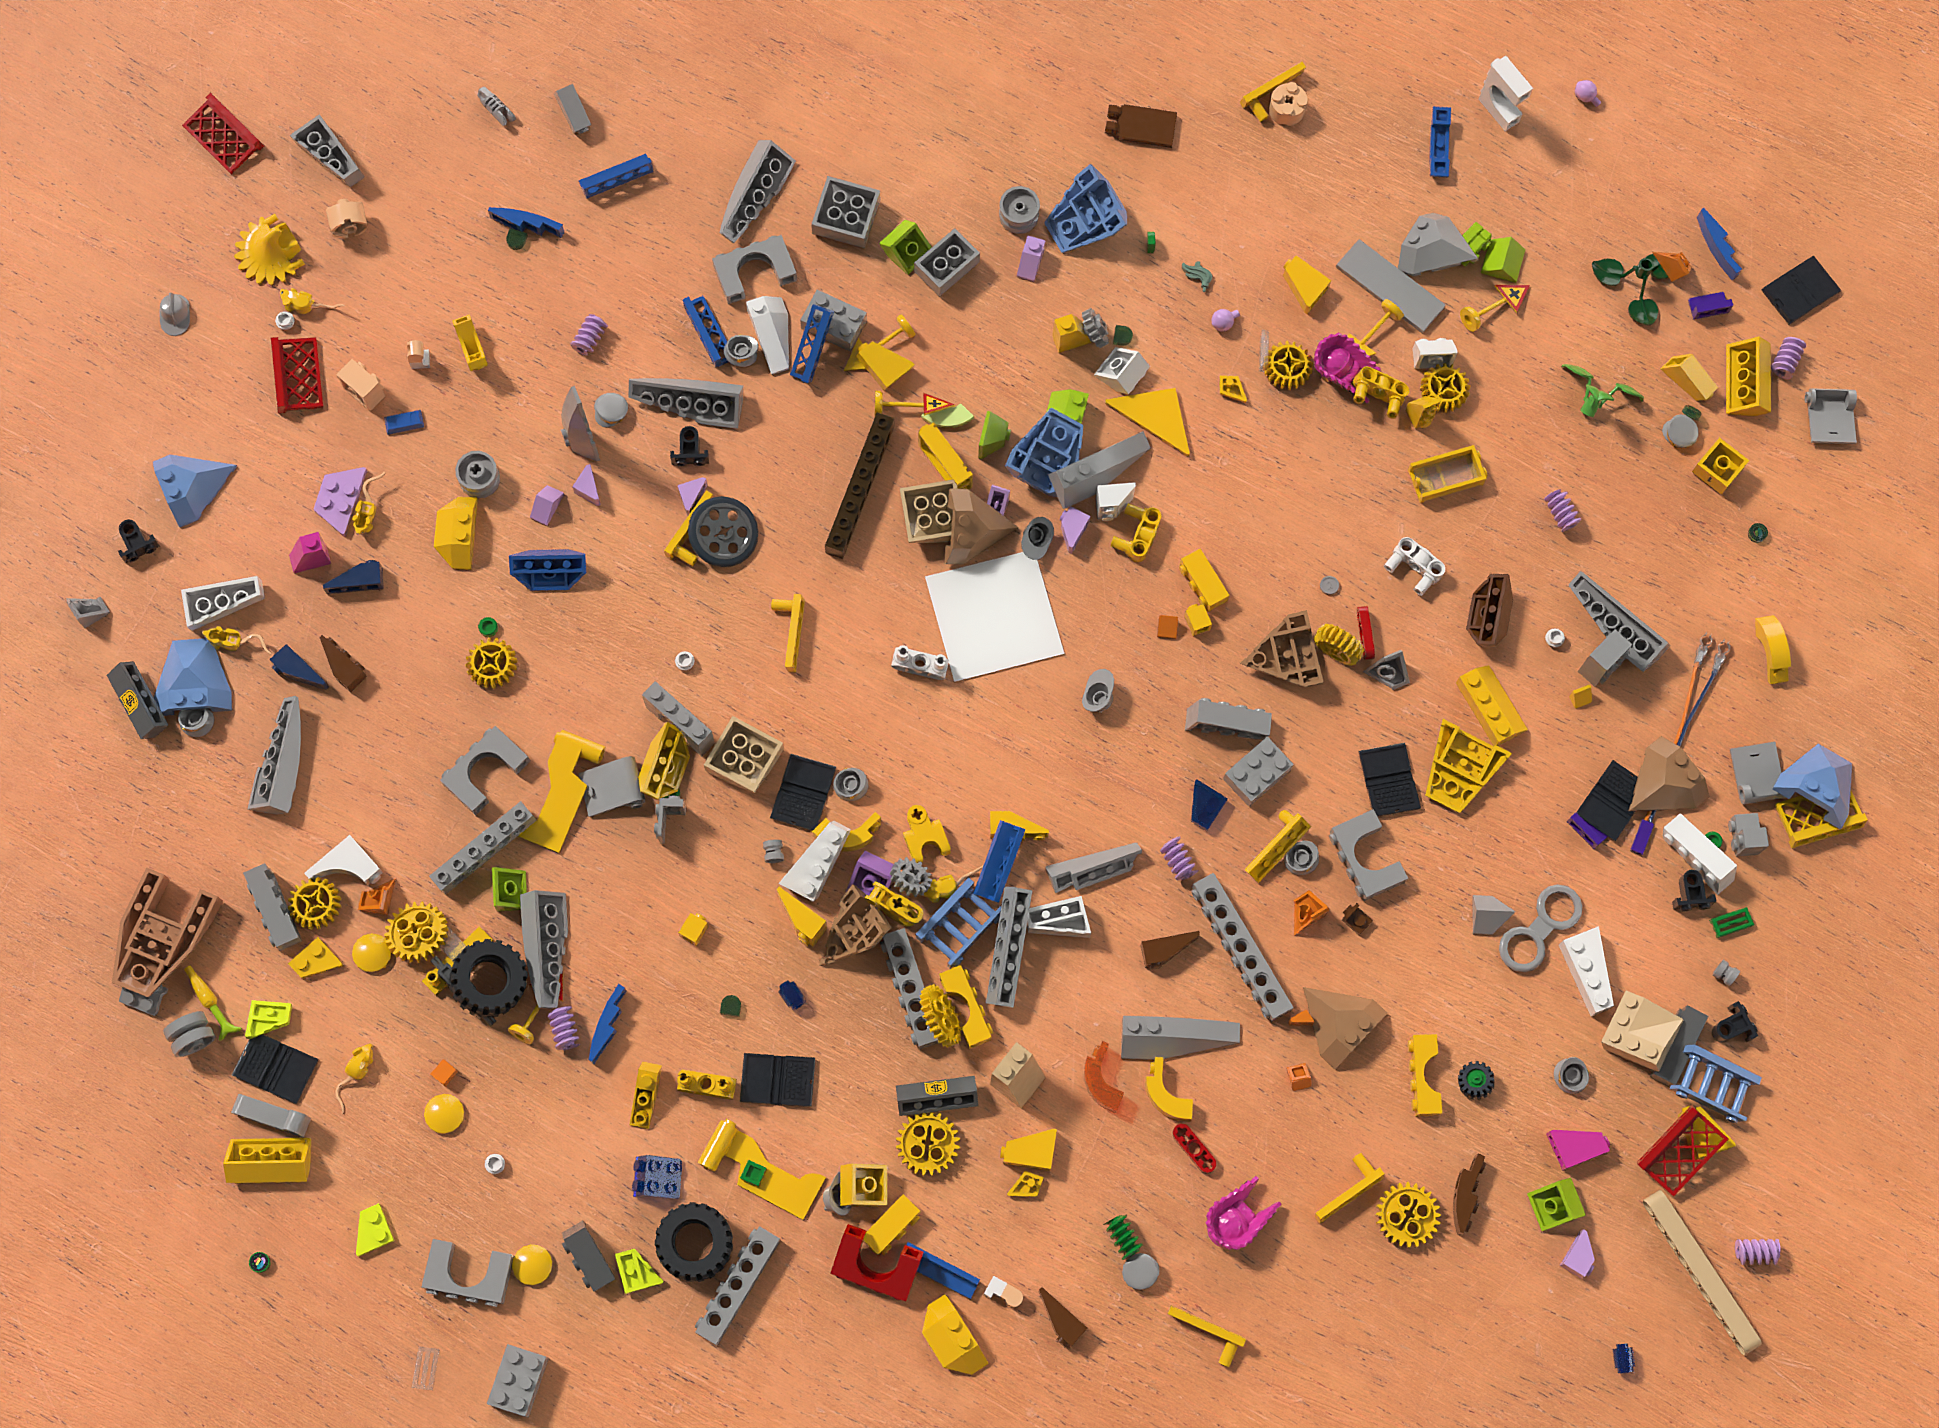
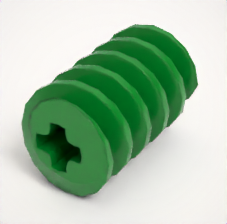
[1103,1215,1143,1260]

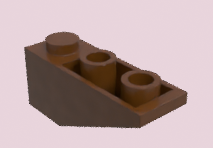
[319,635,367,693]

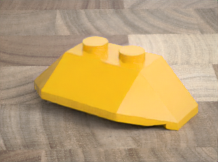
[434,497,478,570]
[638,722,690,800]
[922,1294,989,1375]

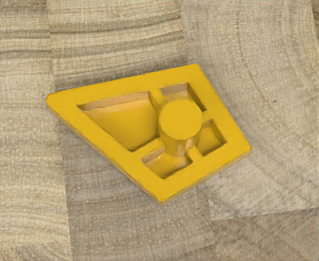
[1219,375,1247,403]
[1007,1171,1044,1197]

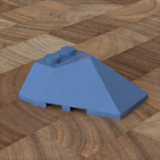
[1044,164,1127,253]
[1005,408,1083,497]
[154,638,232,716]
[1772,744,1852,830]

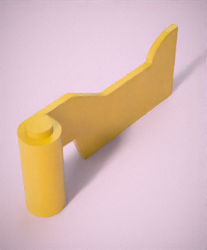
[518,730,606,853]
[697,1119,826,1220]

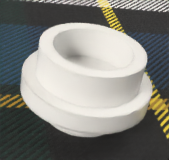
[275,312,295,330]
[1545,629,1565,647]
[675,651,694,671]
[485,1154,505,1174]

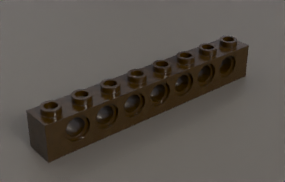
[825,412,895,559]

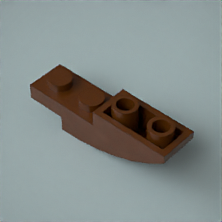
[1453,1153,1486,1236]

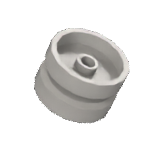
[999,186,1040,234]
[455,451,500,498]
[163,1011,216,1057]

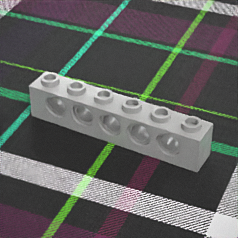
[429,801,537,895]
[986,887,1032,1008]
[880,928,938,1049]
[695,1226,781,1346]

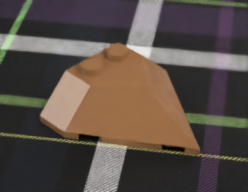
[944,489,1019,564]
[1240,610,1324,687]
[1628,736,1710,811]
[819,884,891,966]
[1303,987,1387,1069]

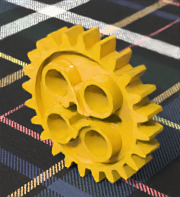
[384,901,449,963]
[919,984,962,1048]
[896,1112,960,1176]
[1375,1182,1441,1248]

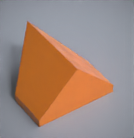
[1652,251,1692,281]
[358,878,396,915]
[1293,890,1329,936]

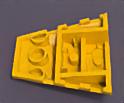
[1425,719,1512,813]

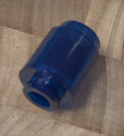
[778,980,806,1011]
[1612,1343,1635,1374]

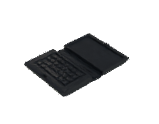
[1761,256,1842,325]
[1358,743,1421,817]
[770,754,836,831]
[1576,760,1638,841]
[231,1034,319,1104]
[740,1053,816,1107]

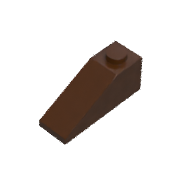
[1140,931,1200,970]
[1039,1287,1087,1348]

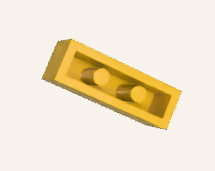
[1179,548,1230,612]
[863,1194,921,1257]

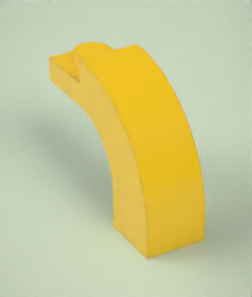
[452,314,488,371]
[1755,615,1791,684]
[812,812,881,852]
[1145,1057,1193,1122]

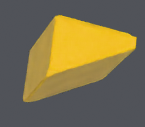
[1569,685,1592,708]

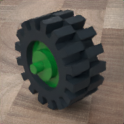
[1458,1061,1494,1100]

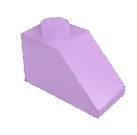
[1017,236,1045,282]
[1060,506,1090,554]
[1560,1229,1595,1279]

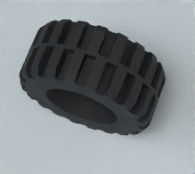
[449,939,528,1018]
[655,1202,733,1282]

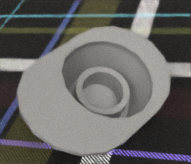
[160,293,190,336]
[1082,669,1115,713]
[823,1172,851,1215]

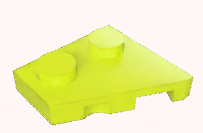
[245,1000,292,1039]
[356,1203,395,1257]
[615,1249,663,1294]

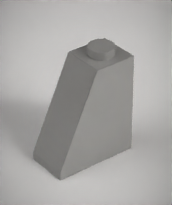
[554,84,591,134]

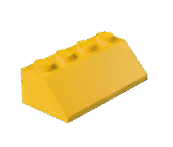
[1726,336,1771,416]
[1456,665,1528,746]
[223,1138,311,1184]

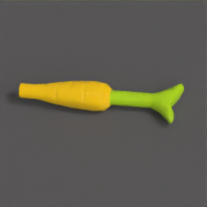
[184,965,242,1041]

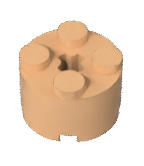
[1269,82,1308,126]
[326,199,368,238]

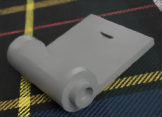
[1804,388,1857,444]
[1730,742,1786,804]
[578,756,645,817]

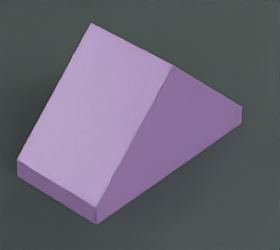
[572,464,600,506]
[678,477,707,516]
[530,485,564,526]
[987,485,1010,516]

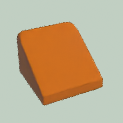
[1157,615,1178,639]
[1288,1010,1314,1026]
[430,1059,458,1087]
[1286,1063,1311,1091]

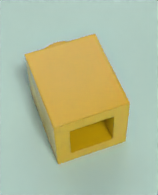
[1184,604,1212,636]
[678,913,708,946]

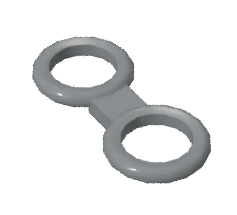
[1499,884,1583,972]

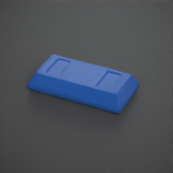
[384,410,424,435]

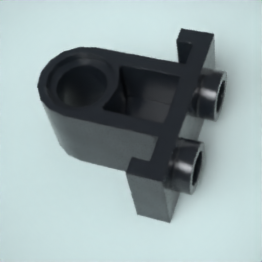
[670,426,709,467]
[118,519,160,563]
[1672,869,1716,912]
[1712,1001,1758,1043]

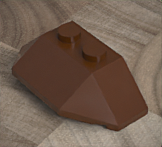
[1466,574,1513,646]

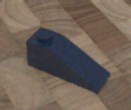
[323,560,384,594]
[269,644,329,690]

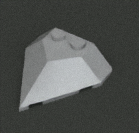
[1398,213,1479,276]

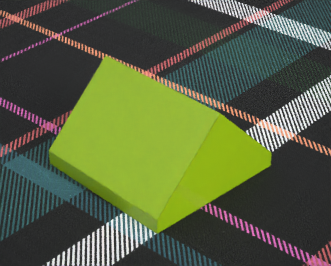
[1481,237,1526,283]
[492,867,527,912]

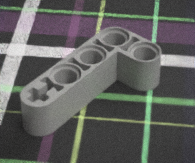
[231,1094,311,1138]

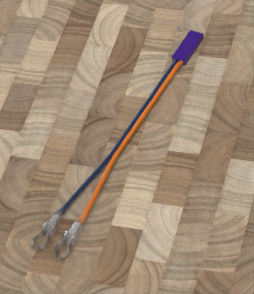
[1630,632,1730,856]

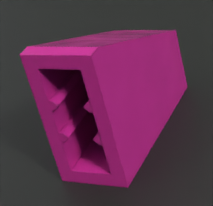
[289,532,331,574]
[1546,1130,1610,1171]

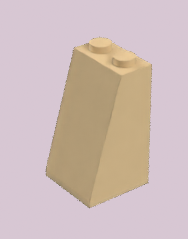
[990,1042,1046,1109]

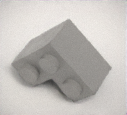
[1728,813,1769,857]

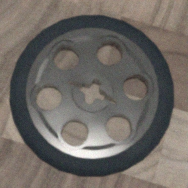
[688,496,759,567]

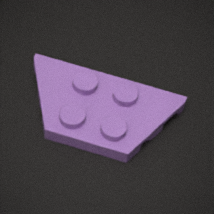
[313,467,367,537]

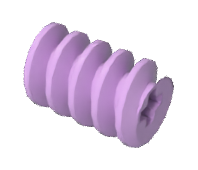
[571,314,608,356]
[1771,337,1806,379]
[1544,489,1582,532]
[1160,836,1199,881]
[548,1006,580,1050]
[1735,1239,1780,1265]

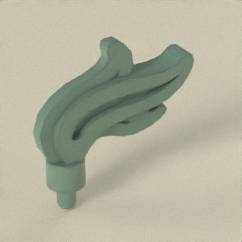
[1182,261,1212,292]

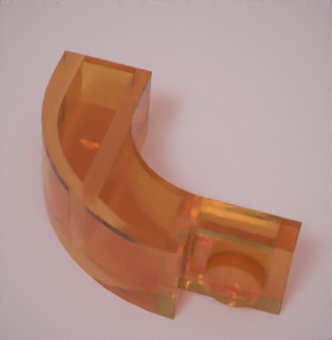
[1084,1041,1124,1113]

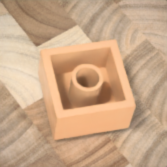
[336,359,385,411]

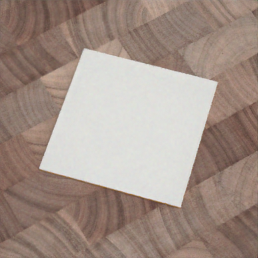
[925,552,1064,682]

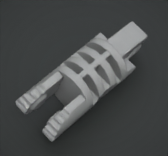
[477,87,516,126]

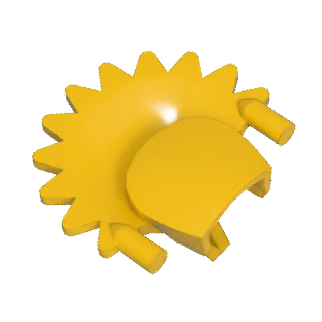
[234,214,305,286]

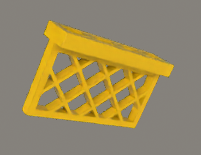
[1775,790,1868,849]

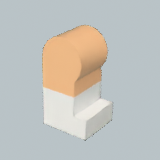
[407,340,430,369]
[984,1276,1023,1308]

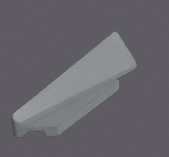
[1045,843,1142,893]

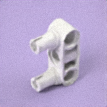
[1384,537,1445,596]
[891,645,949,680]

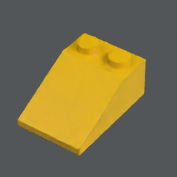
[777,886,827,947]

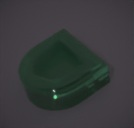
[506,229,528,250]
[1113,325,1133,346]
[720,995,741,1017]

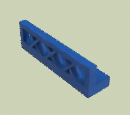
[578,154,654,199]
[682,296,729,368]
[790,304,835,383]
[973,820,1026,903]
[907,1242,980,1300]

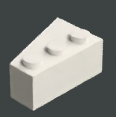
[1027,896,1091,938]

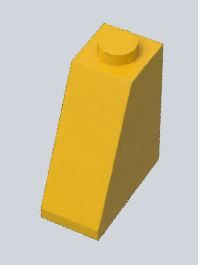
[1283,255,1331,314]
[1052,314,1091,353]
[856,341,915,391]
[1660,354,1718,401]
[1677,1105,1736,1159]
[1000,1129,1057,1171]

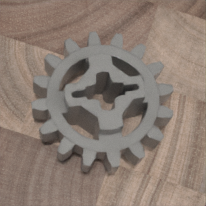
[1082,308,1109,348]
[890,857,932,897]

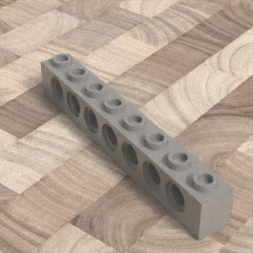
[1191,873,1294,1022]

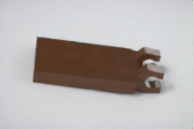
[1105,104,1177,148]

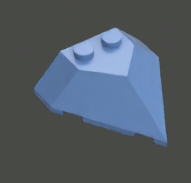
[153,455,237,527]

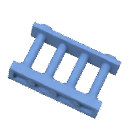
[916,877,1001,969]
[1670,1045,1762,1123]

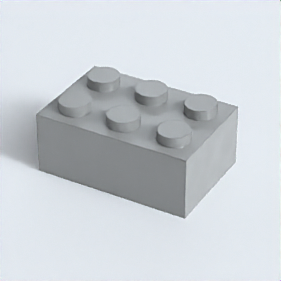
[914,228,980,297]
[800,290,867,352]
[1578,629,1633,687]
[1223,736,1294,807]
[487,1344,549,1417]

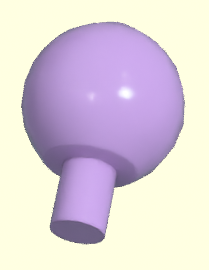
[1575,80,1601,107]
[1211,309,1240,331]

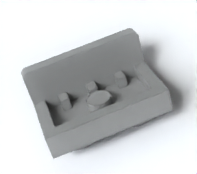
[119,984,168,1016]

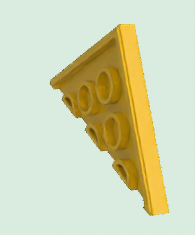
[1105,388,1190,456]

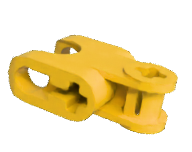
[903,805,951,864]
[864,882,923,927]

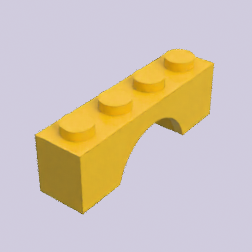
[939,965,993,1049]
[1407,1034,1442,1117]

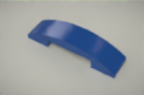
[1429,106,1451,178]

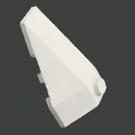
[746,296,789,375]

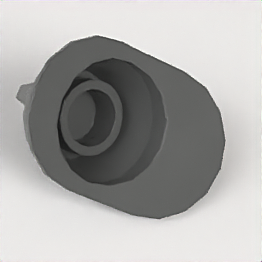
[1021,517,1054,560]

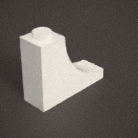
[304,835,383,885]

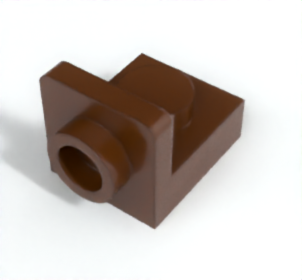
[1342,903,1373,936]

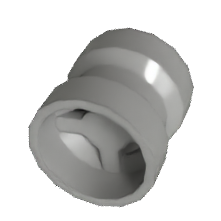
[763,840,784,863]
[1713,959,1740,986]

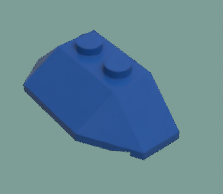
[509,549,587,591]

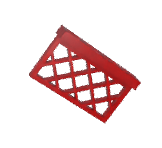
[182,92,264,175]
[271,337,323,414]
[1637,1104,1729,1197]

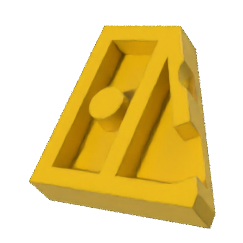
[288,937,344,979]

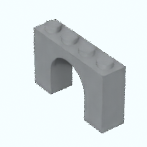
[712,235,797,304]
[642,681,715,757]
[440,726,530,816]
[1329,809,1408,901]
[421,1239,514,1307]

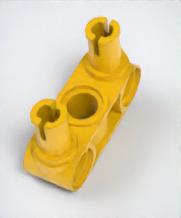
[1353,366,1409,419]
[1110,503,1161,562]
[677,1070,737,1100]

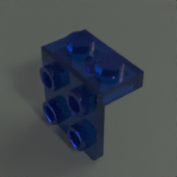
[632,1155,682,1199]

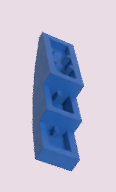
[488,207,565,238]
[1697,208,1742,280]
[589,984,627,1065]

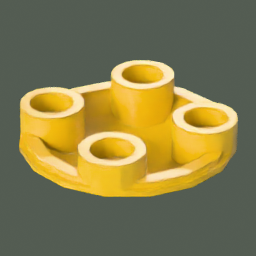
[352,933,391,972]
[424,1094,464,1134]
[512,1245,552,1285]

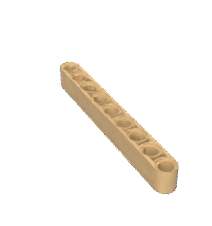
[1642,1190,1762,1356]

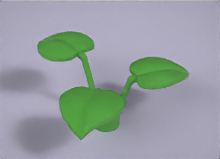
[1561,364,1644,417]

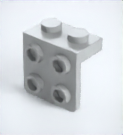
[654,796,686,844]

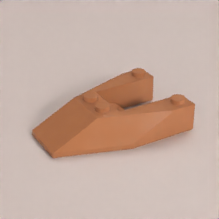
[112,868,223,998]

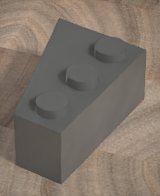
[562,1220,615,1291]

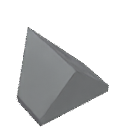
[66,597,110,628]
[1363,650,1410,690]
[1472,895,1516,935]

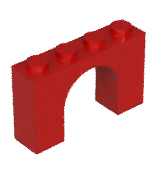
[830,1224,924,1302]

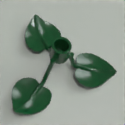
[1592,254,1668,326]

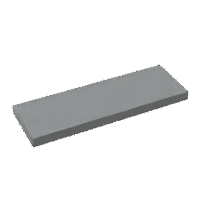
[1336,239,1446,333]

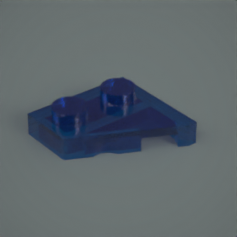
[1191,779,1228,832]

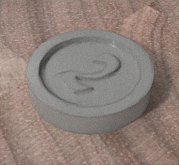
[1320,576,1339,595]

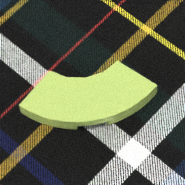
[921,404,974,428]

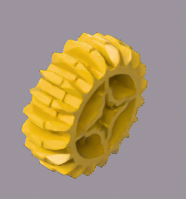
[1263,340,1313,390]
[1420,363,1471,413]
[1314,624,1364,666]
[465,637,518,689]
[288,877,342,930]

